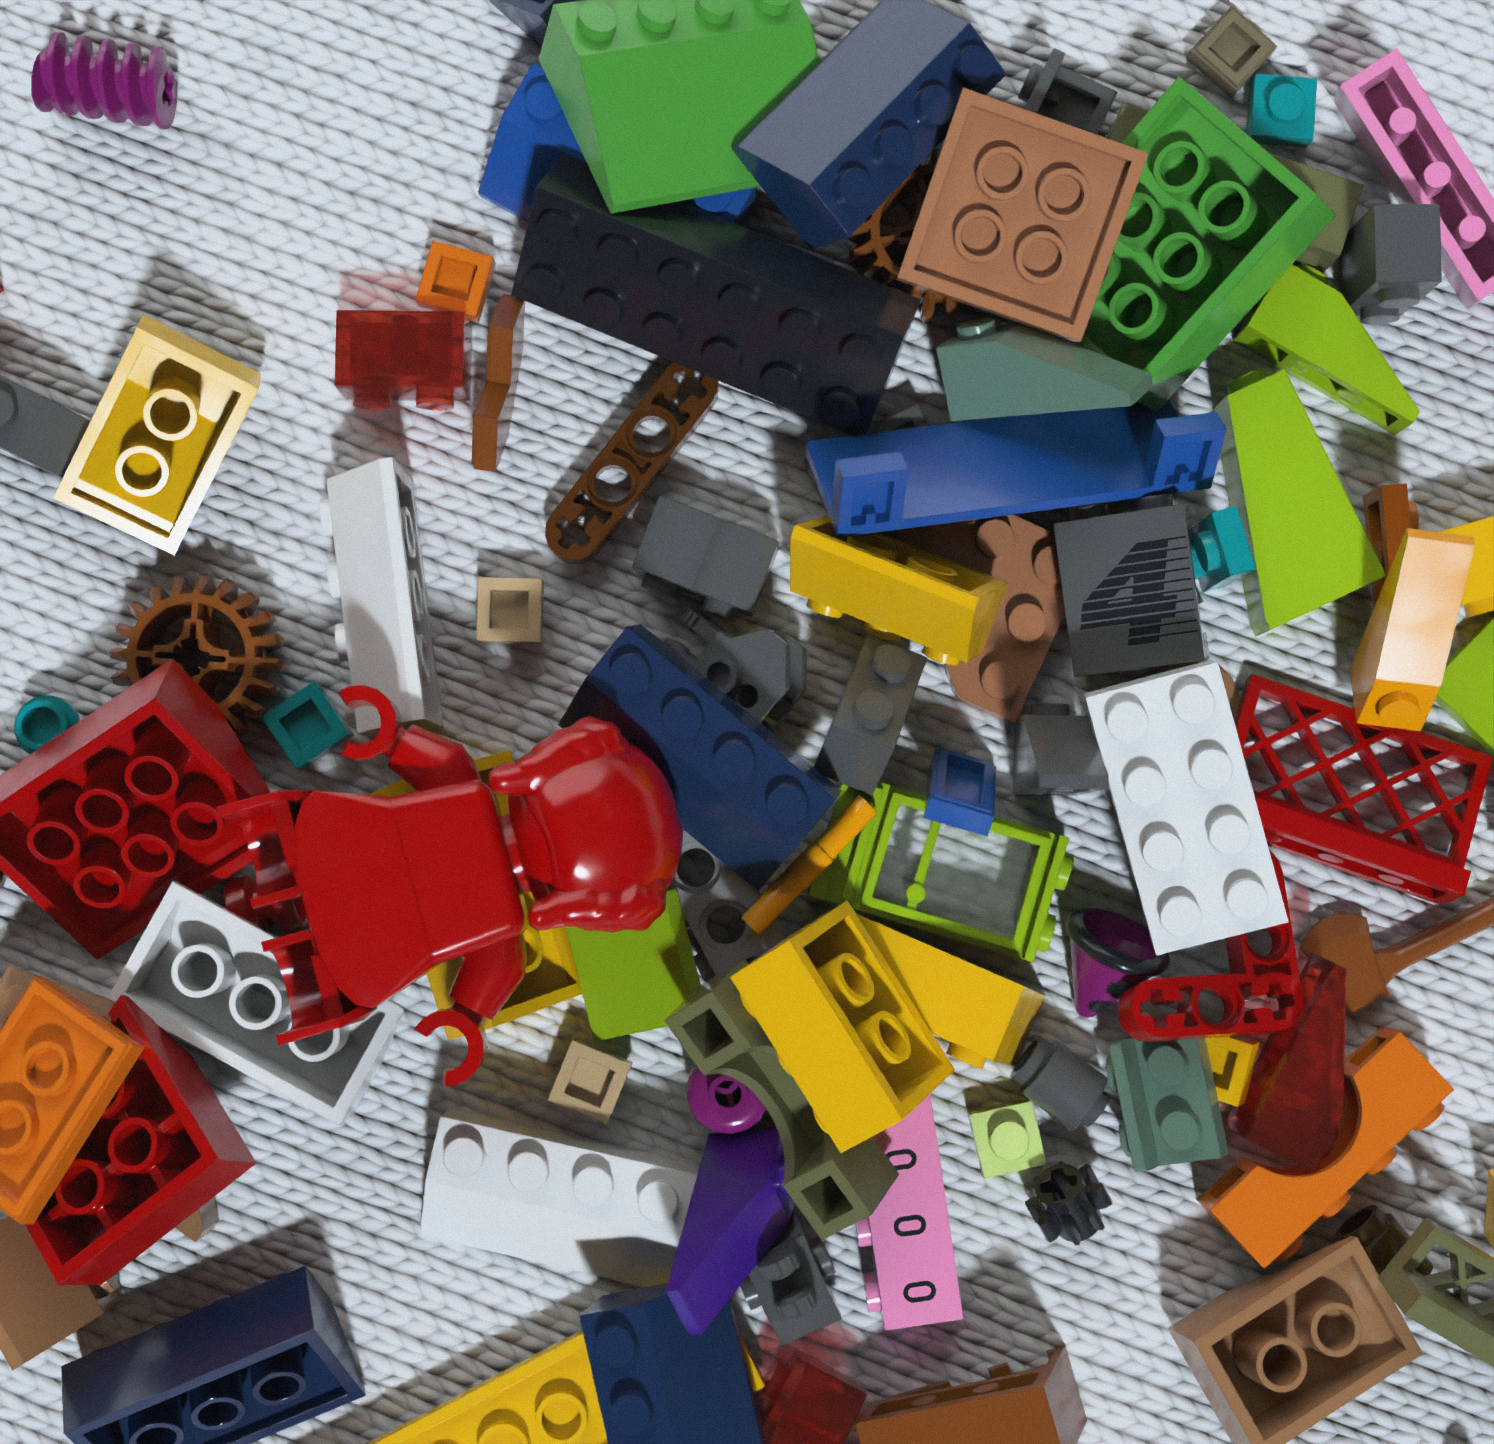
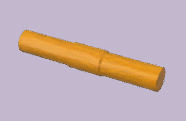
[741,795,877,936]

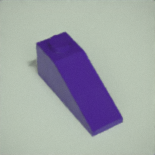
[666,1128,795,1335]

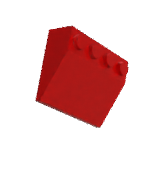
[0,658,271,960]

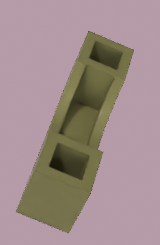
[664,958,899,1240]

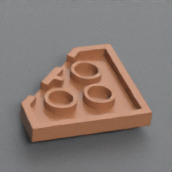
[893,515,1065,724]

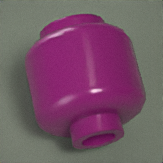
[686,1064,766,1134]

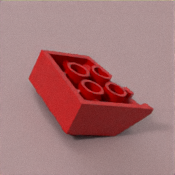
[25,995,257,1285]

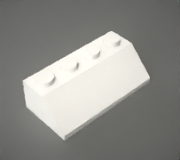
[319,457,444,737]
[107,881,405,1126]
[420,1107,699,1287]

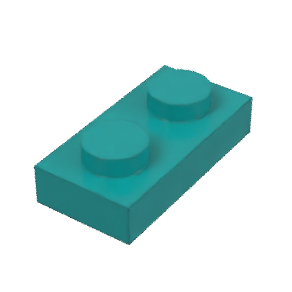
[1189,505,1256,593]

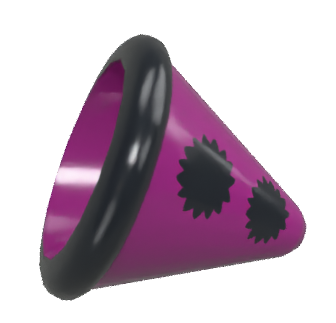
[1066,908,1170,1018]

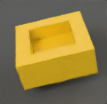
[1205,1036,1260,1107]

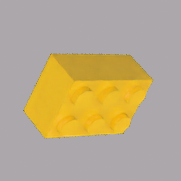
[730,900,955,1153]

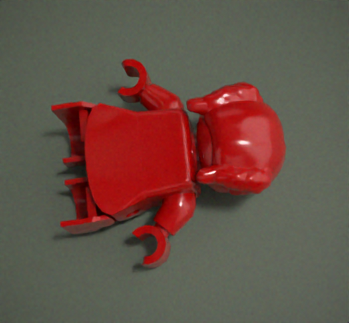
[216,685,683,1086]

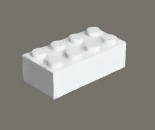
[1083,659,1289,956]

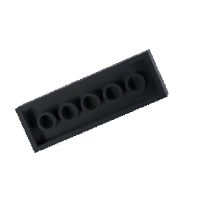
[511,153,921,435]

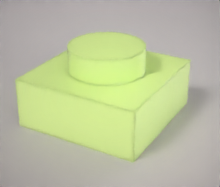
[967,1098,1047,1179]

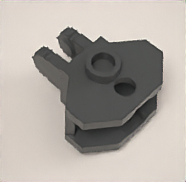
[663,605,807,733]
[740,1205,842,1346]

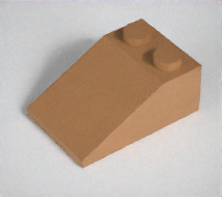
[1168,1236,1423,1444]

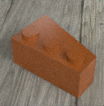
[854,1345,1087,1444]

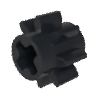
[1025,1161,1112,1246]

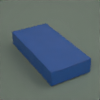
[923,747,996,837]

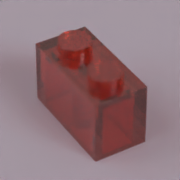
[334,310,472,411]

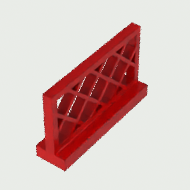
[1234,674,1493,905]

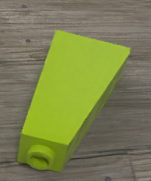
[1213,369,1387,637]

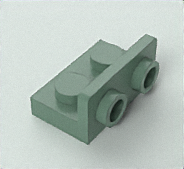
[1106,1036,1229,1172]

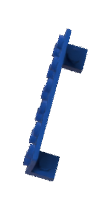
[806,399,1227,538]

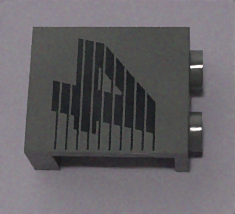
[1053,494,1210,677]

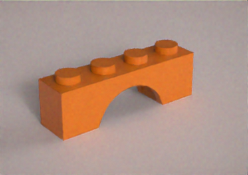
[1197,1026,1454,1269]

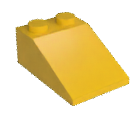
[53,314,261,555]

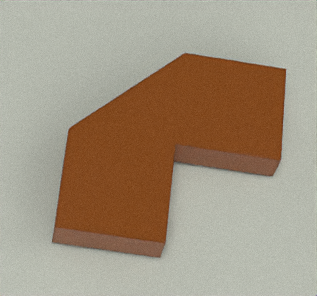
[471,294,525,472]

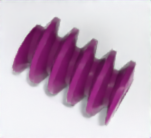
[31,32,177,130]

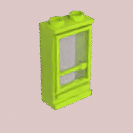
[807,782,1074,963]

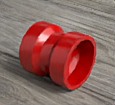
[224,876,307,931]

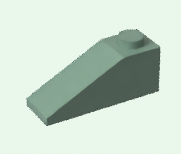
[936,317,1153,421]

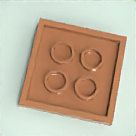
[896,88,1148,343]

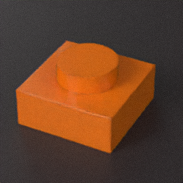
[415,240,496,323]

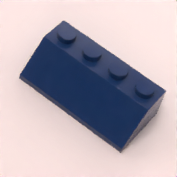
[732,0,1006,250]
[558,624,842,892]
[61,1266,366,1444]
[579,1283,765,1444]

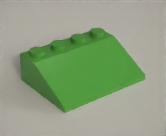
[539,0,820,214]
[1072,76,1336,412]

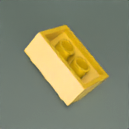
[790,515,1008,666]

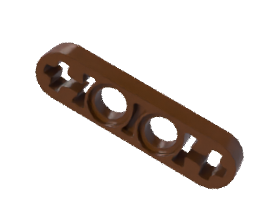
[545,362,719,564]

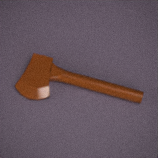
[1299,897,1494,1013]

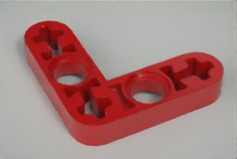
[1117,850,1303,1042]

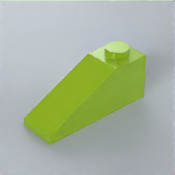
[1233,264,1420,436]

